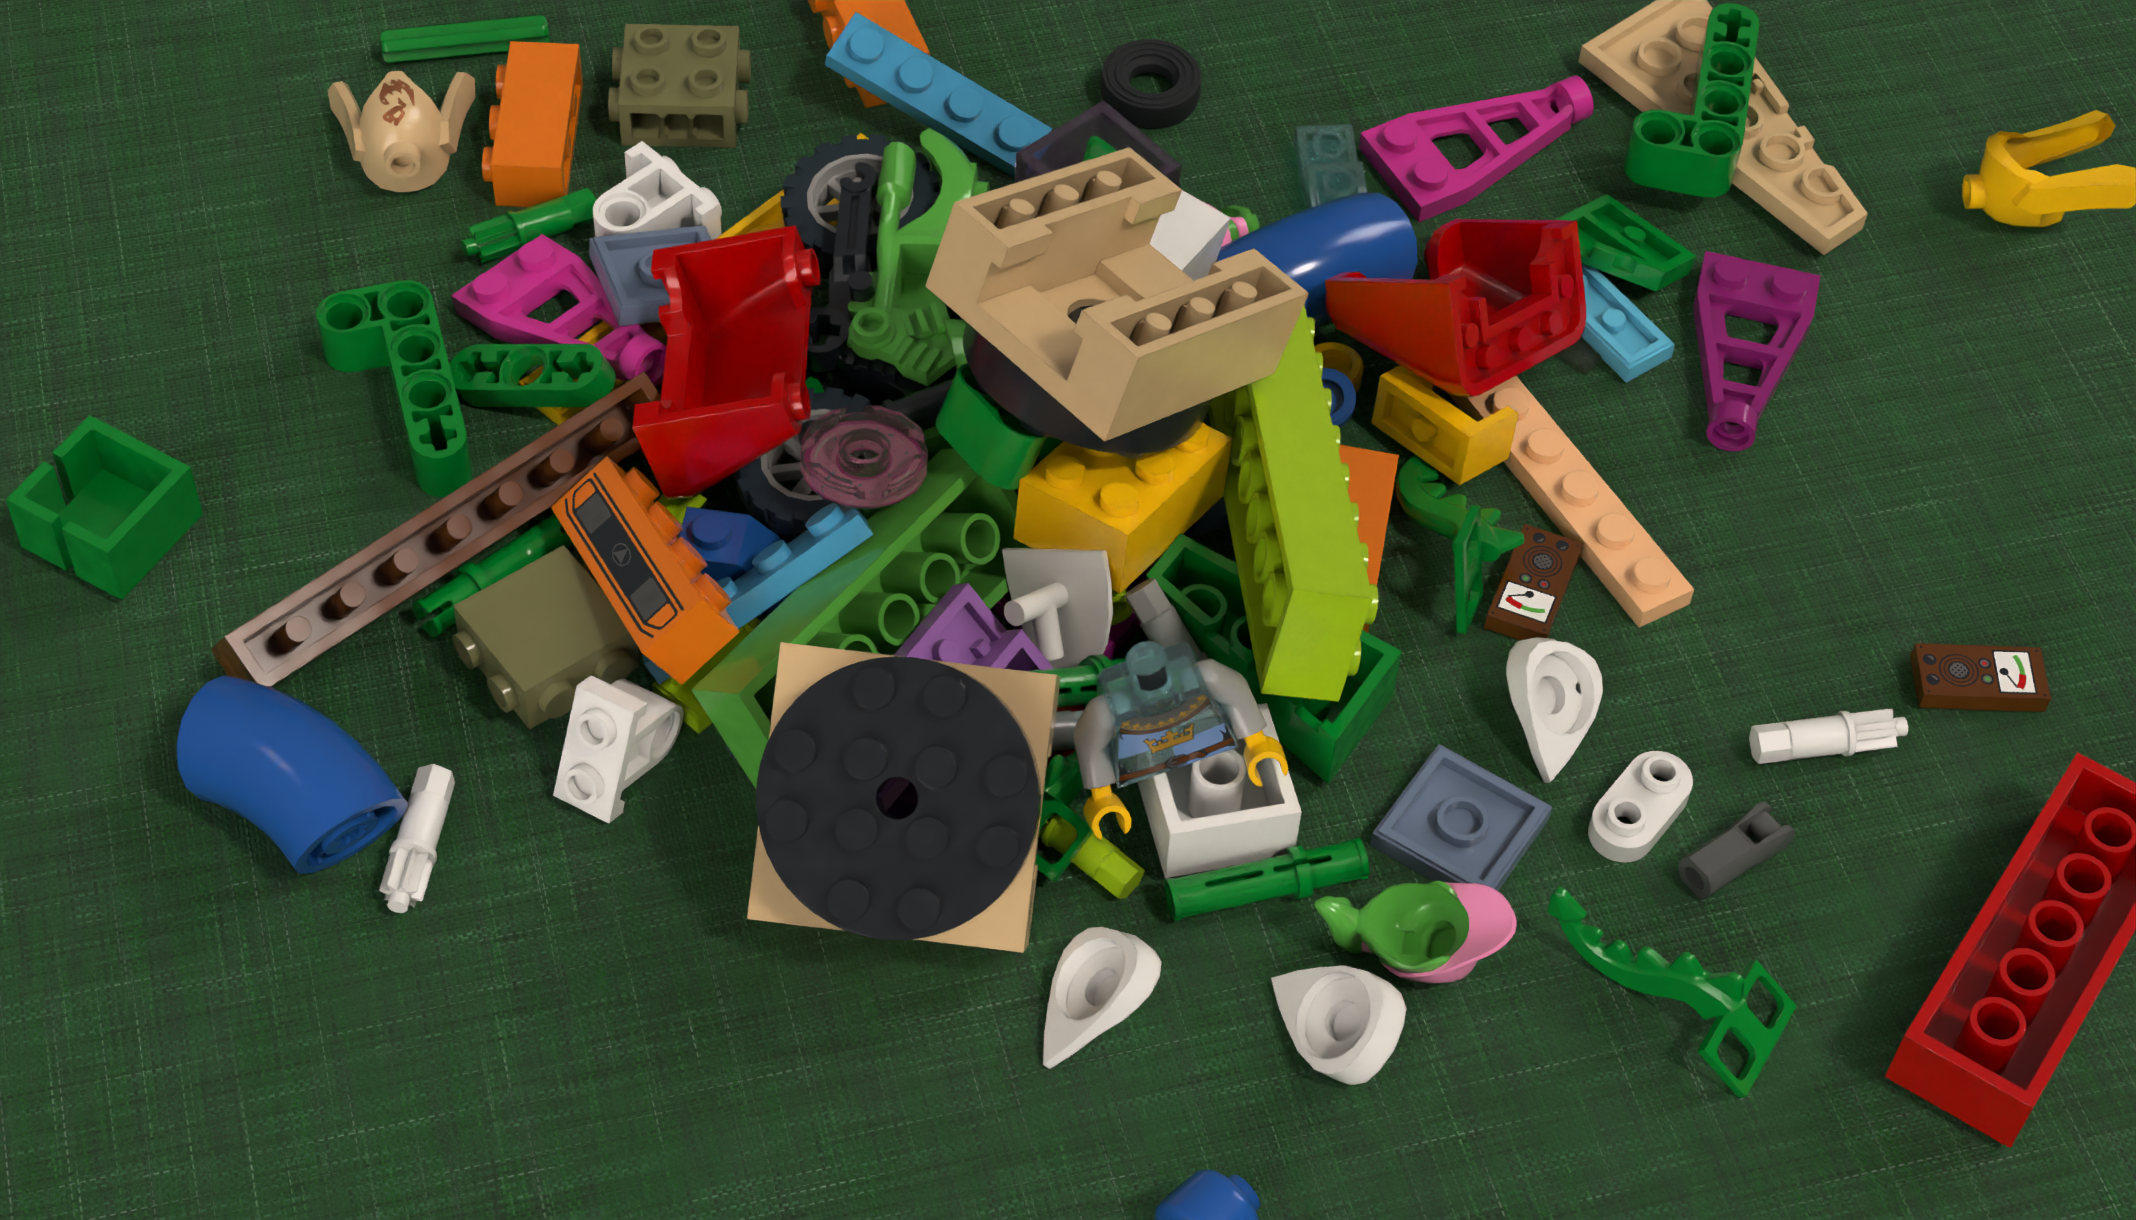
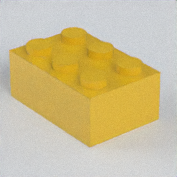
[1013,423,1233,594]

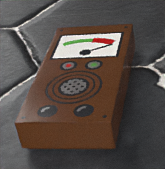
[1484,524,1584,640]
[1910,643,2051,712]

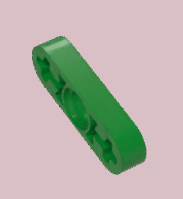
[449,344,616,407]

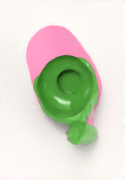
[1314,881,1517,983]

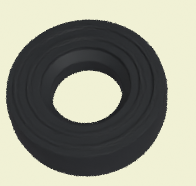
[1100,39,1202,129]

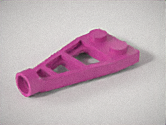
[1359,75,1594,222]
[451,234,666,387]

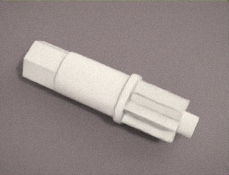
[1749,709,1908,764]
[379,764,455,913]

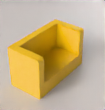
[1371,365,1519,486]

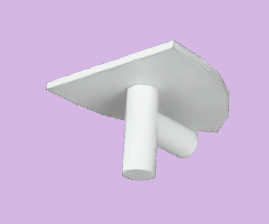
[1002,548,1113,669]

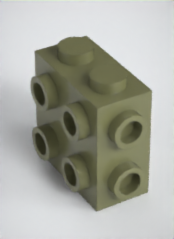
[608,24,751,148]
[452,545,639,730]

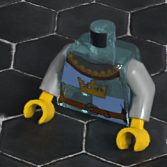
[1073,641,1288,840]

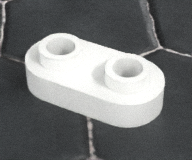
[1588,751,1693,862]

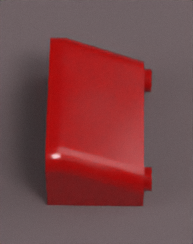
[1325,219,1586,396]
[632,225,820,501]

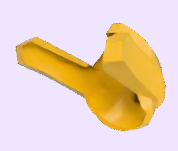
[1962,110,2136,227]

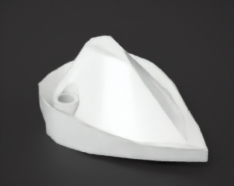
[1506,637,1603,783]
[1043,927,1162,1069]
[1271,965,1407,1085]

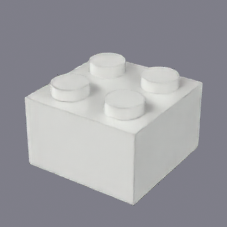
[1134,703,1302,878]

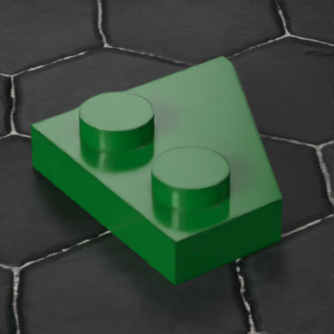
[1554,194,1696,291]

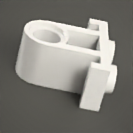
[593,141,722,240]
[553,675,684,823]

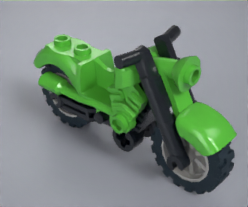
[735,128,990,542]

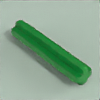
[380,14,550,64]

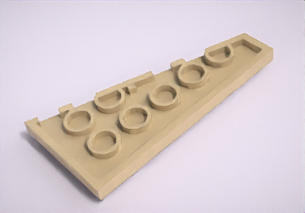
[1578,0,1868,255]

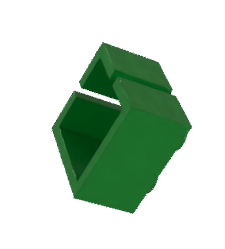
[5,415,203,600]

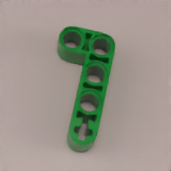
[1624,3,1759,198]
[316,280,472,497]
[936,363,1056,489]

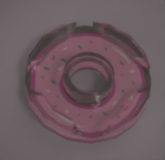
[800,405,928,509]

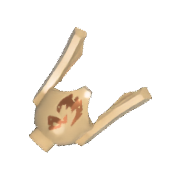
[327,71,475,192]

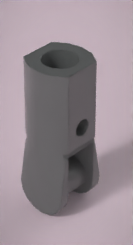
[1678,801,1796,899]

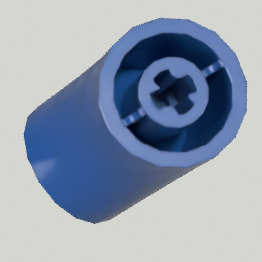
[1216,192,1417,327]
[176,675,408,874]

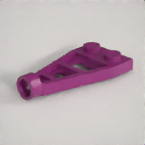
[1693,251,1820,451]

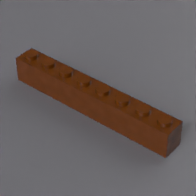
[211,372,661,688]

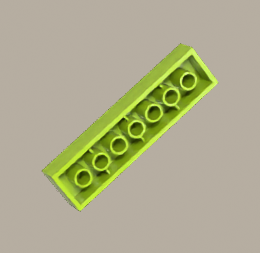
[1208,305,1378,702]

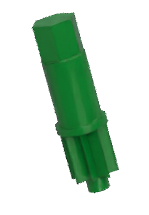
[460,188,596,263]

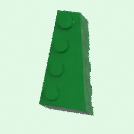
[1146,533,1402,784]

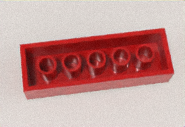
[1885,752,2136,1148]

